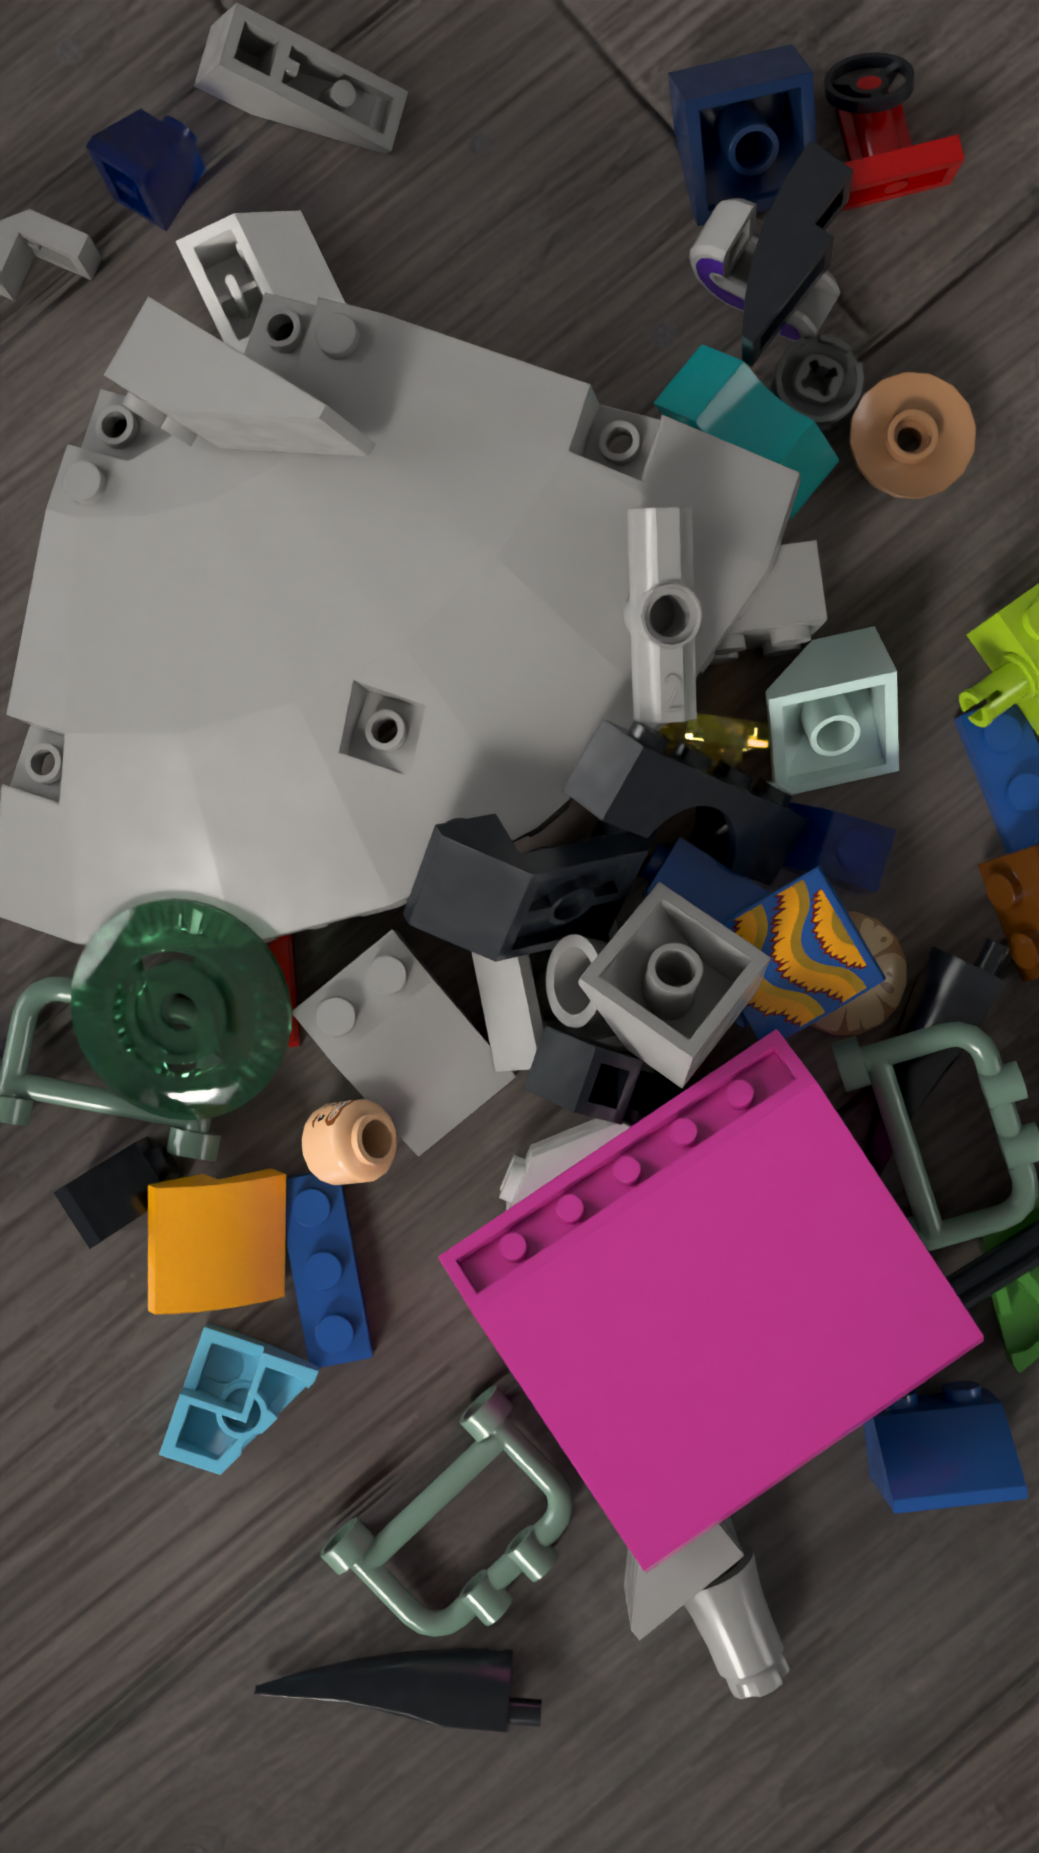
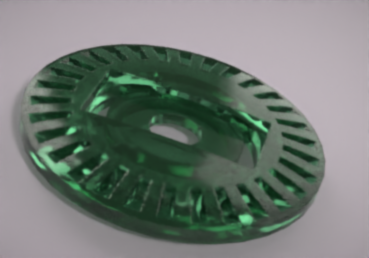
[71,898,292,1121]

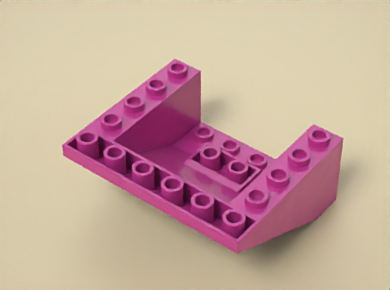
[438,1029,984,1573]

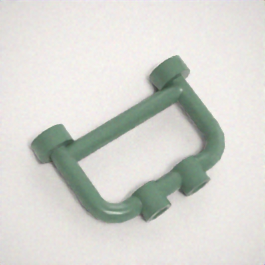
[0,966,225,1161]
[831,1021,1039,1252]
[320,1386,573,1637]

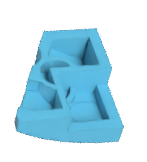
[159,1322,319,1475]

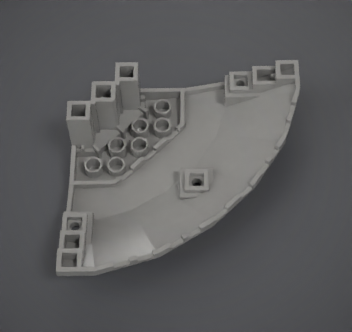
[0,292,801,948]

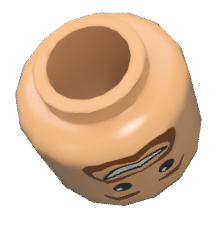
[302,1099,397,1185]

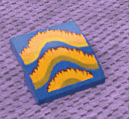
[720,865,886,1040]

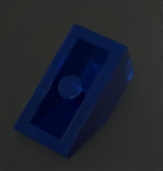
[86,109,206,232]
[781,802,897,895]

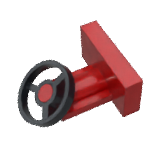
[824,52,965,212]

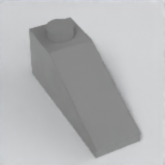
[194,2,408,154]

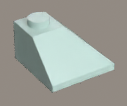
[765,626,899,795]

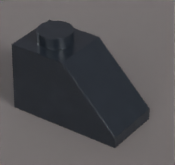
[54,1136,180,1249]

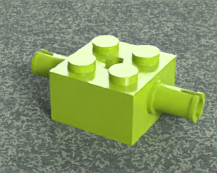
[959,583,1039,736]

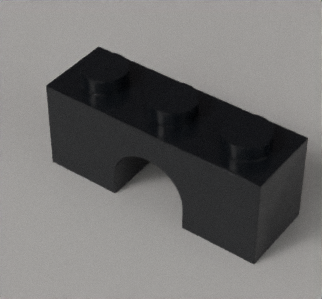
[523,1026,706,1125]

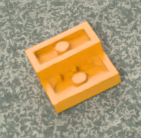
[148,1168,286,1315]

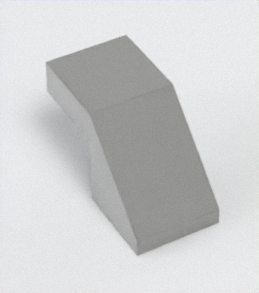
[0,209,102,301]

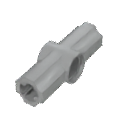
[623,506,703,723]

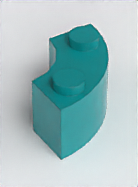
[654,344,839,519]

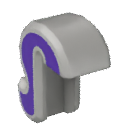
[689,198,840,342]

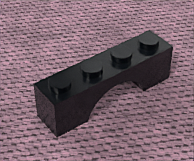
[562,718,810,886]

